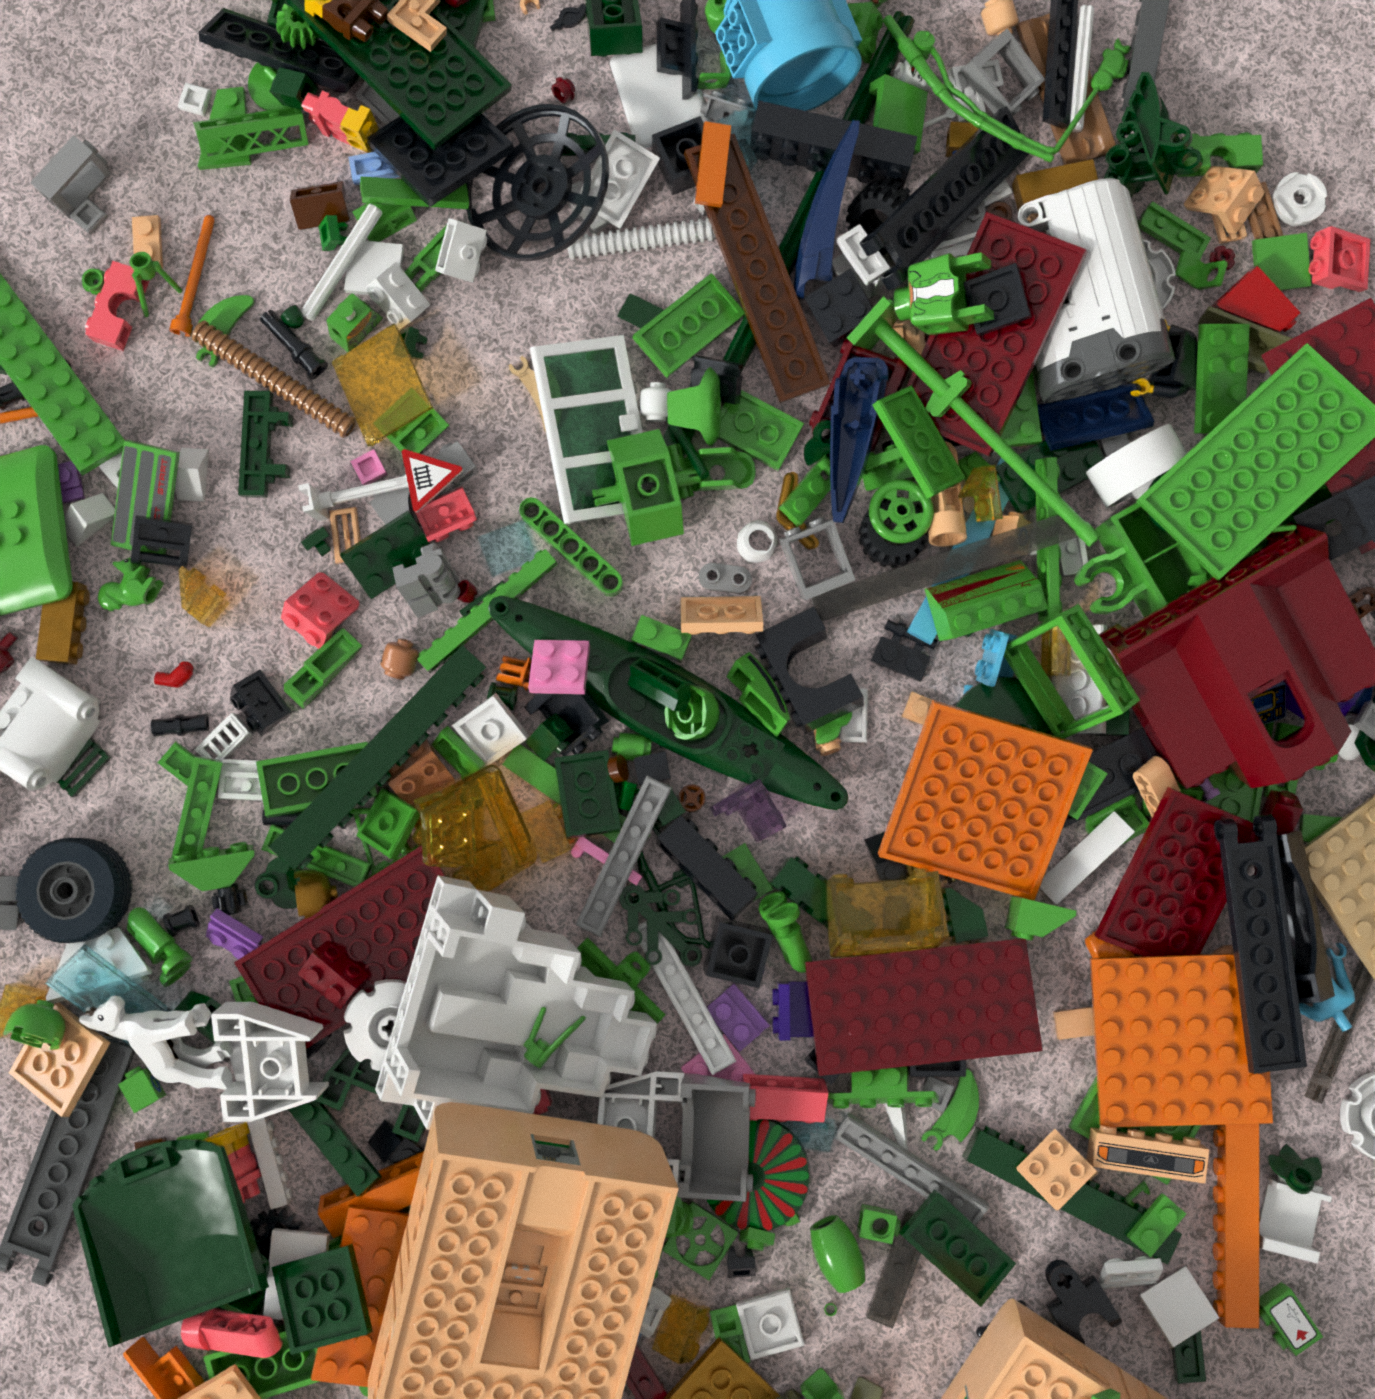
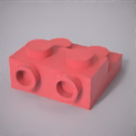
[1309,226,1371,292]

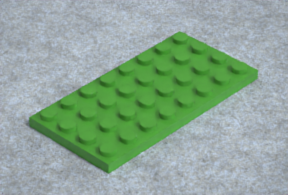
[1137,343,1375,581]

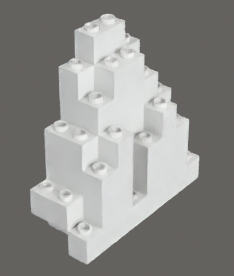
[375,875,657,1130]

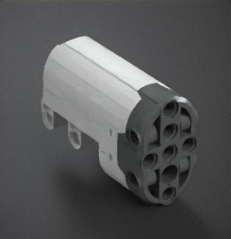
[1018,178,1175,403]

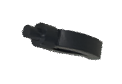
[550,3,586,31]

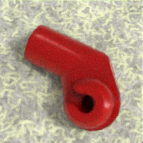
[154,661,194,688]

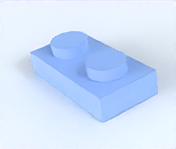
[348,152,399,185]

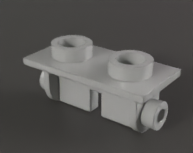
[700,91,756,129]

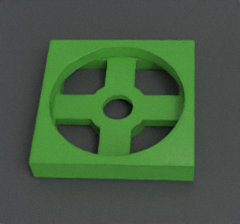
[662,1201,739,1280]

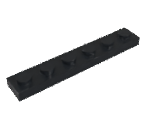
[1042,0,1078,129]

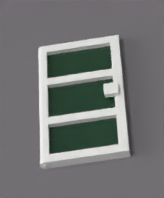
[530,335,653,524]

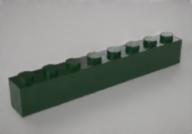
[962,1125,1182,1265]

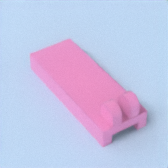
[571,837,643,886]

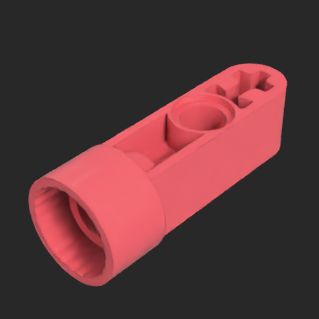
[181,1308,283,1358]

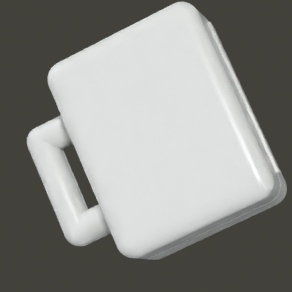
[610,43,711,148]

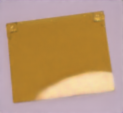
[332,323,433,447]

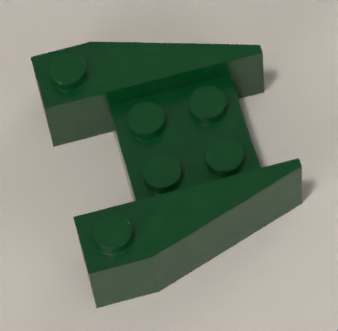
[315,1048,426,1142]

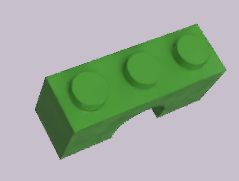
[1177,132,1263,177]

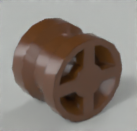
[678,784,705,812]

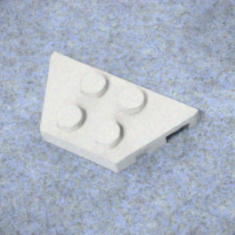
[46,927,152,1004]

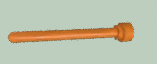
[169,215,215,337]

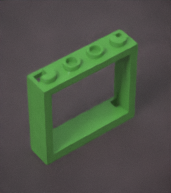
[1004,604,1140,739]

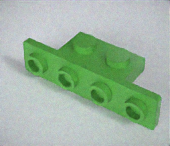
[827,1066,939,1109]

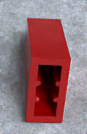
[1211,266,1301,333]

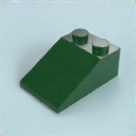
[585,0,643,57]

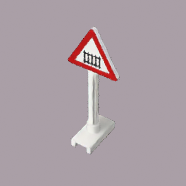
[298,449,463,521]

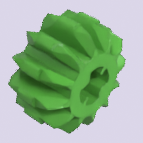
[276,4,320,49]

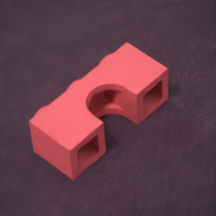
[85,261,150,351]

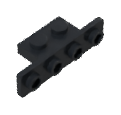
[656,0,698,100]

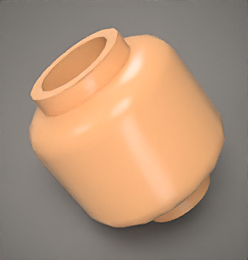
[981,0,1019,36]

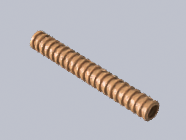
[192,320,356,438]

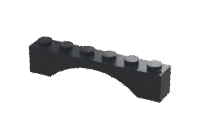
[1277,830,1335,1003]

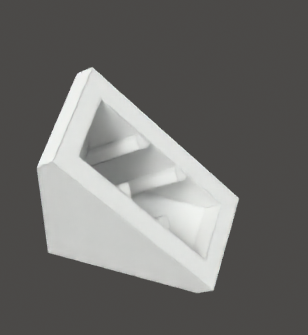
[175,448,209,502]
[64,493,115,547]

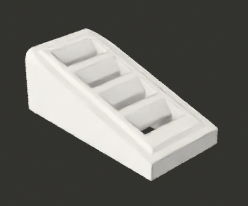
[195,713,254,761]

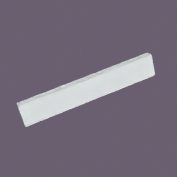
[634,920,736,1075]

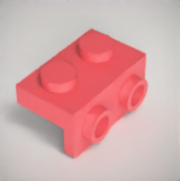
[414,486,477,542]

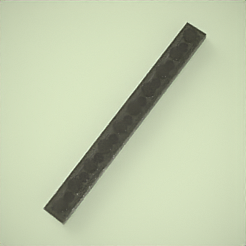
[812,509,1078,621]

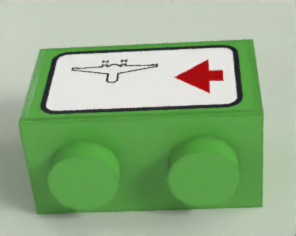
[631,615,692,663]
[1259,1282,1323,1356]

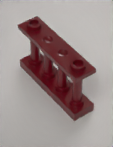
[809,338,909,453]

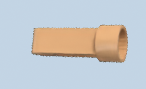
[928,441,967,547]
[1133,756,1181,817]

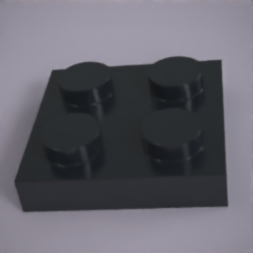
[963,263,1032,336]

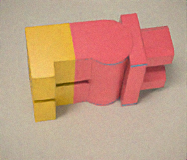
[302,90,380,153]
[202,1122,262,1203]

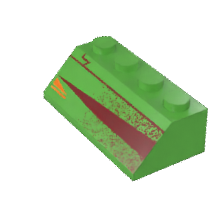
[924,560,1048,641]

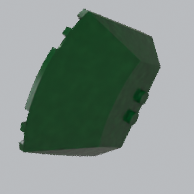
[72,1139,269,1348]

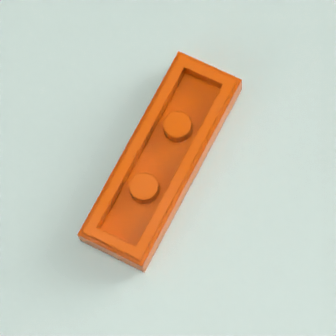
[695,121,731,208]

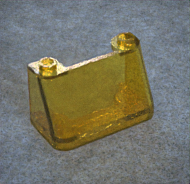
[827,868,949,958]

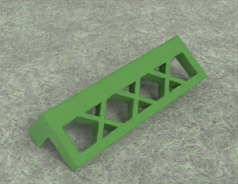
[193,107,309,162]

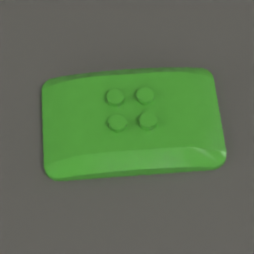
[0,445,73,616]

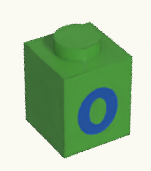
[118,1066,166,1113]

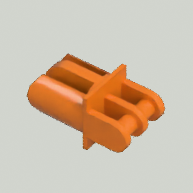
[496,655,532,691]

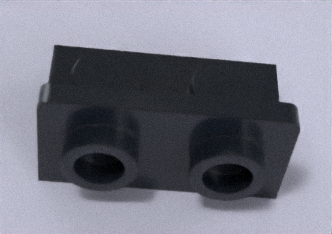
[230,670,292,737]

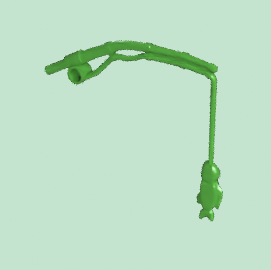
[883,15,1131,162]

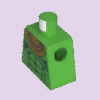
[326,293,383,354]

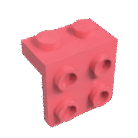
[281,572,360,649]

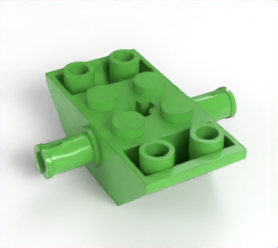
[592,429,701,546]

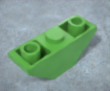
[168,842,255,891]

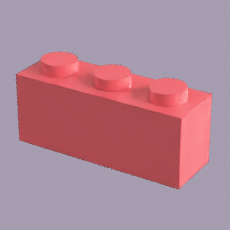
[742,1074,829,1124]

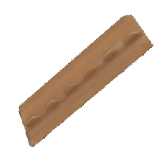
[1015,13,1115,165]

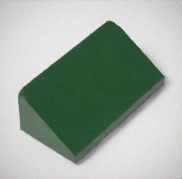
[617,293,664,328]

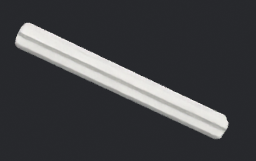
[1070,5,1094,133]
[301,203,382,321]

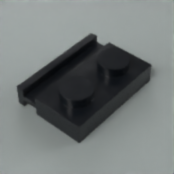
[690,355,744,404]

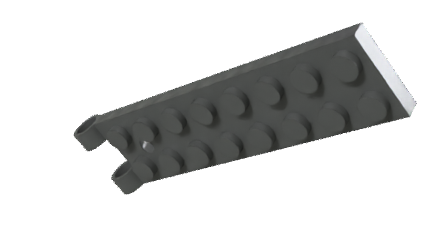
[0,1035,135,1287]

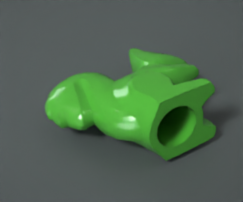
[98,558,164,611]

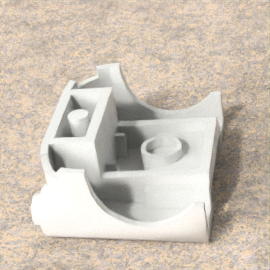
[0,656,101,791]

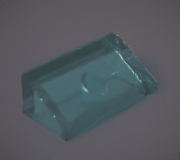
[779,1118,835,1152]

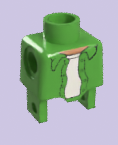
[893,252,994,335]

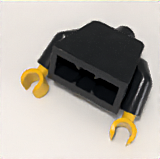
[1130,318,1198,399]

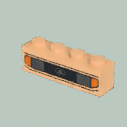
[1086,1124,1209,1183]

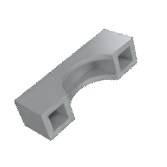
[370,441,479,525]

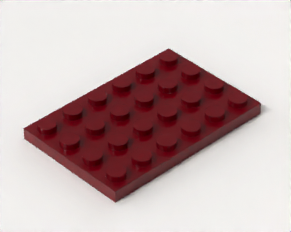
[1094,787,1258,956]

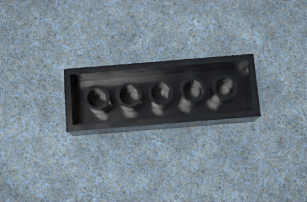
[749,101,917,188]

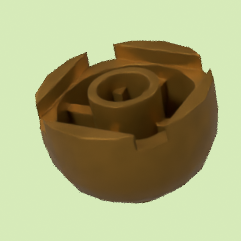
[294,870,338,920]

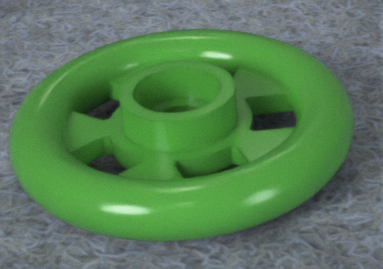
[869,479,934,543]

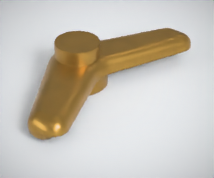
[776,472,819,550]

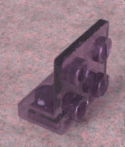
[710,779,787,842]

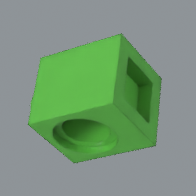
[857,1204,900,1244]

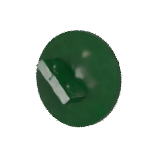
[955,677,1054,736]

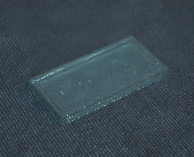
[45,944,172,1047]

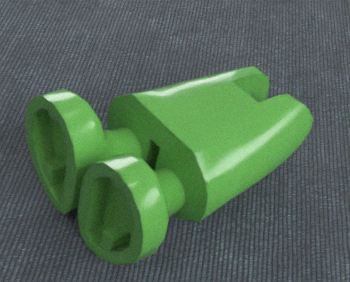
[758,891,812,973]
[127,907,193,987]

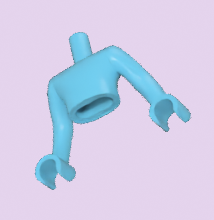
[1299,943,1355,1032]

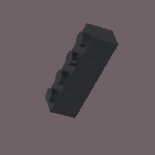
[656,815,758,921]

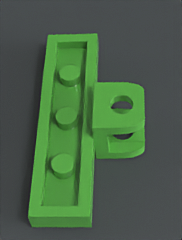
[577,937,666,1024]

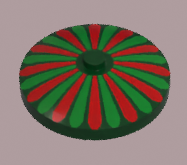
[706,1119,811,1231]

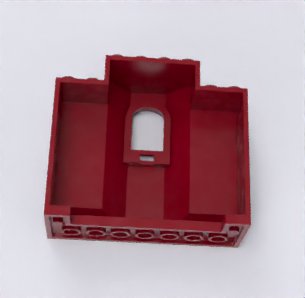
[1098,522,1375,789]

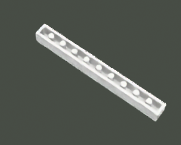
[230,1041,293,1209]

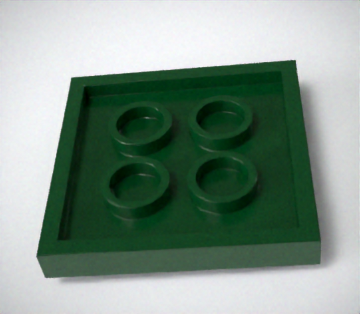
[272,1244,373,1355]

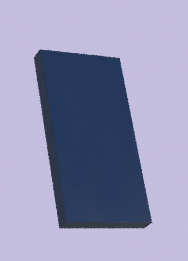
[1037,383,1155,451]

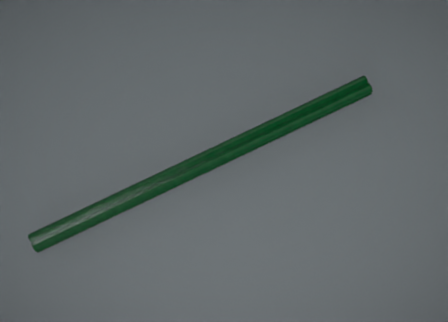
[723,11,915,373]

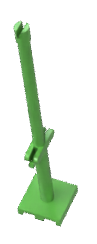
[847,296,1101,546]

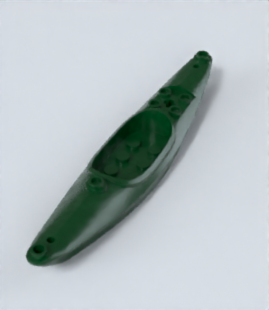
[488,596,849,810]

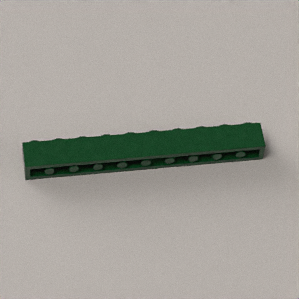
[269,645,486,871]

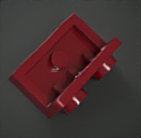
[298,941,369,1010]

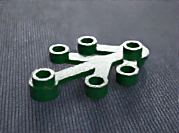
[619,884,702,967]

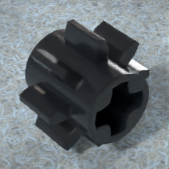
[211,883,248,915]

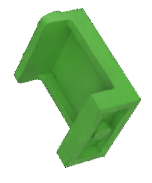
[869,74,928,155]

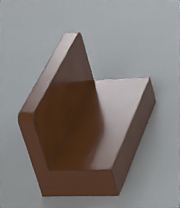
[290,181,350,230]

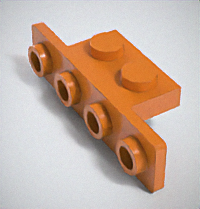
[123,1337,204,1399]

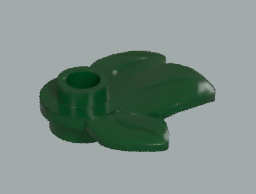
[803,420,831,466]
[254,857,302,909]
[1268,1144,1322,1194]

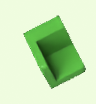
[800,1368,845,1399]

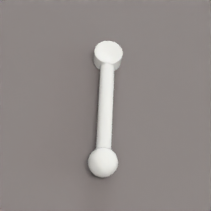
[923,109,956,128]

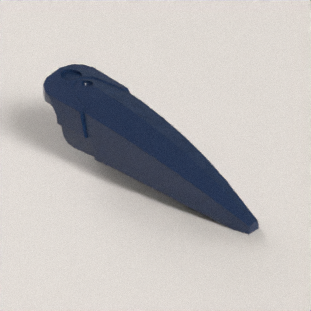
[794,120,860,299]
[830,357,889,523]

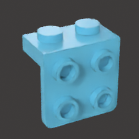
[975,629,1017,687]

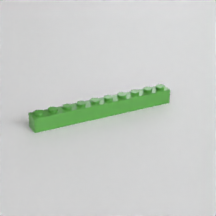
[417,549,558,674]

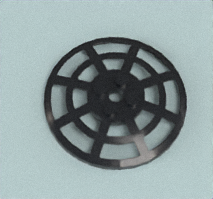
[466,104,609,261]

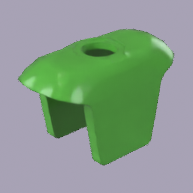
[667,367,721,446]
[684,447,756,491]

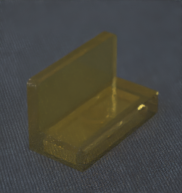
[1041,622,1071,677]

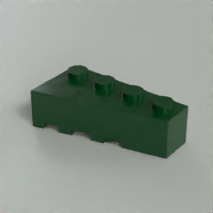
[769,856,876,951]

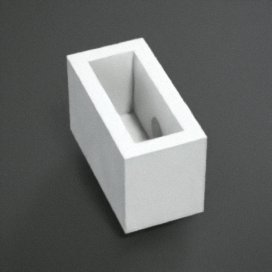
[435,218,487,283]

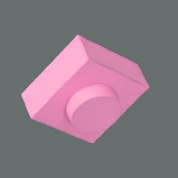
[350,449,388,485]

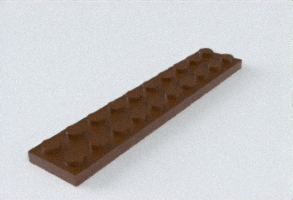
[684,133,830,404]

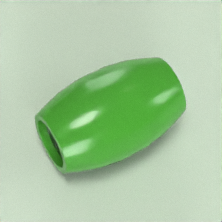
[810,1215,866,1293]

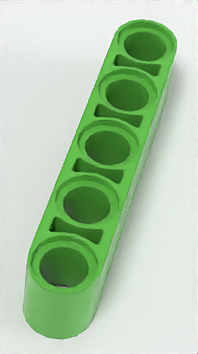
[519,497,623,597]

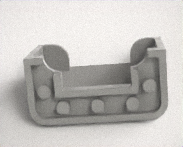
[677,1073,756,1202]

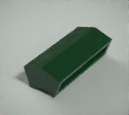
[627,657,691,712]

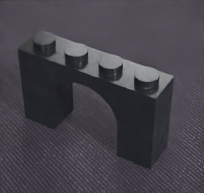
[754,606,864,734]

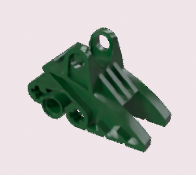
[1103,72,1203,199]

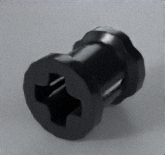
[163,904,200,937]

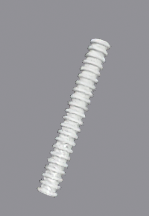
[568,217,717,260]

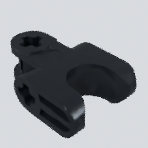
[1045,1259,1122,1345]

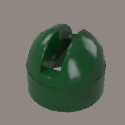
[280,305,304,329]

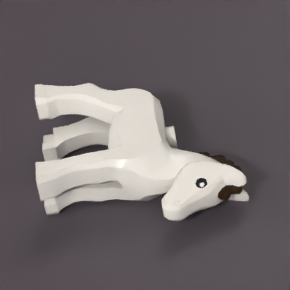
[79,996,233,1090]

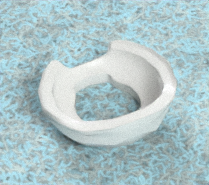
[737,520,778,563]

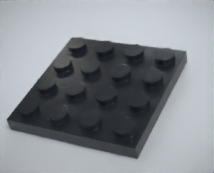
[366,114,515,207]

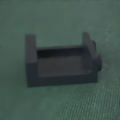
[524,690,609,756]

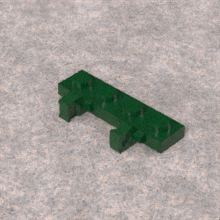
[238,391,293,498]

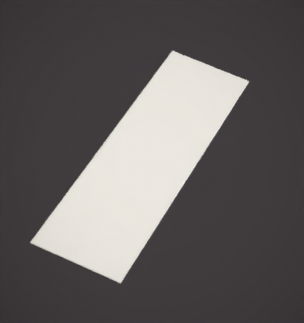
[1040,811,1135,905]

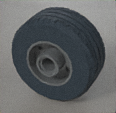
[15,838,132,943]

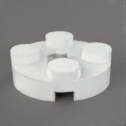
[1271,172,1327,227]

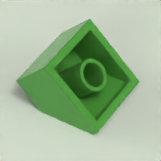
[1005,896,1077,941]

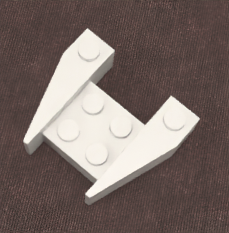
[211,1002,329,1122]
[584,1071,685,1185]

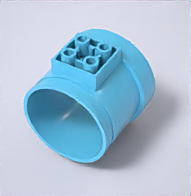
[715,0,862,111]

